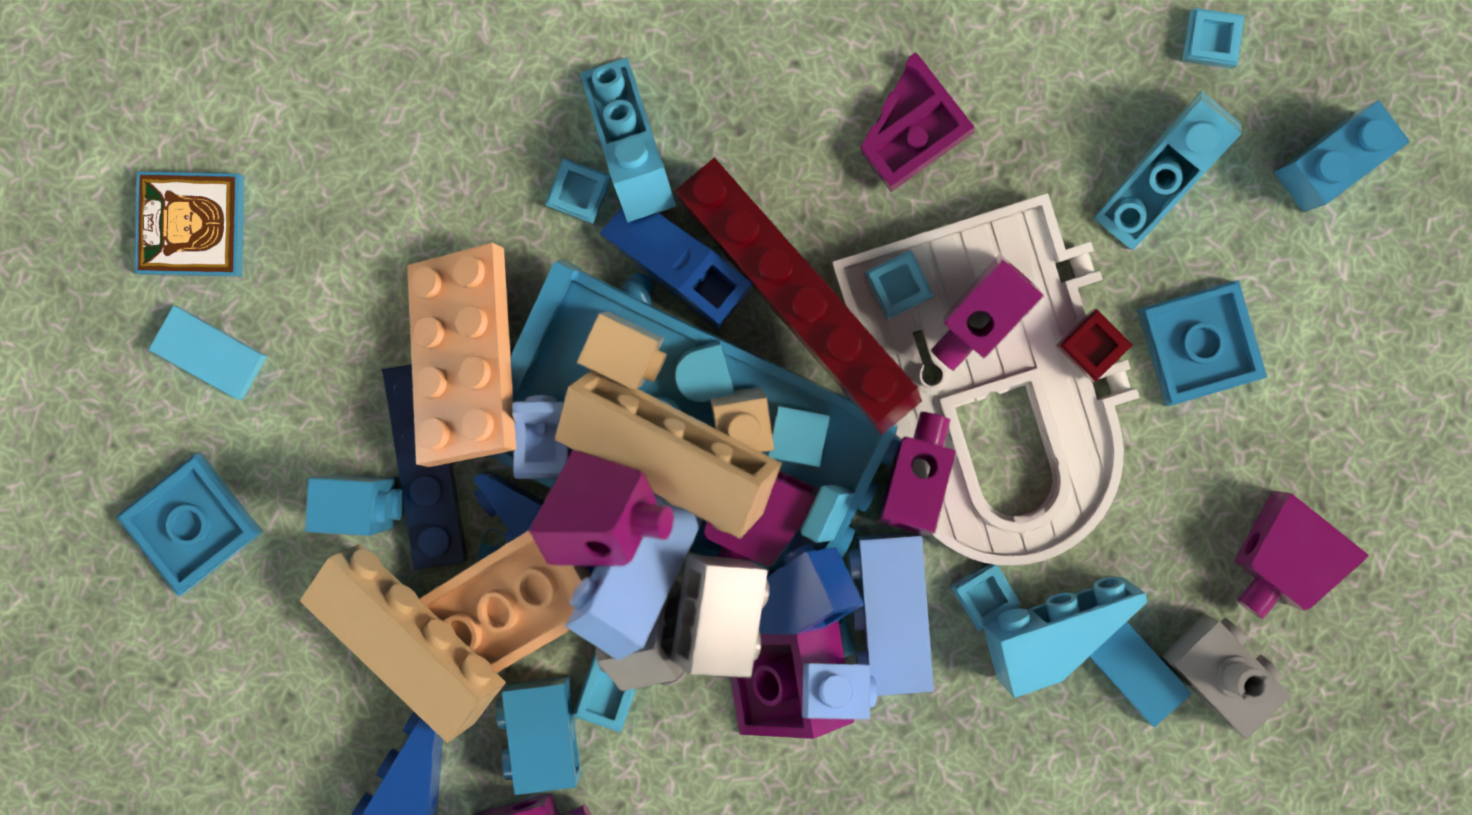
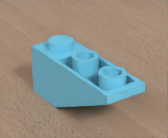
[580,57,677,222]
[1094,90,1242,251]
[983,577,1147,698]

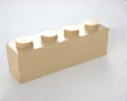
[554,370,781,538]
[300,544,506,743]

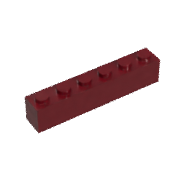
[674,157,922,436]

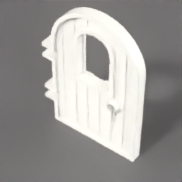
[831,193,1140,566]

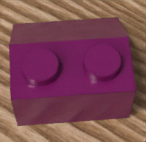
[730,621,855,739]

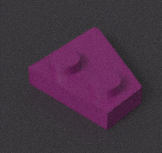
[861,52,975,192]

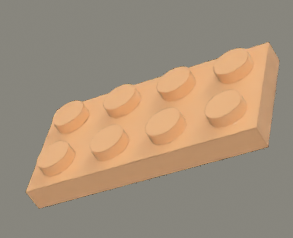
[407,243,516,467]
[419,530,591,673]

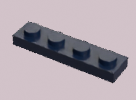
[382,364,468,570]

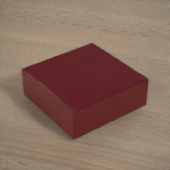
[1056,308,1133,382]

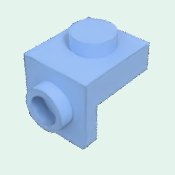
[513,395,569,479]
[802,663,877,719]

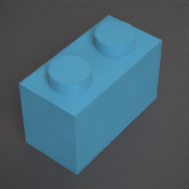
[1274,100,1410,212]
[305,474,404,536]
[495,675,582,795]

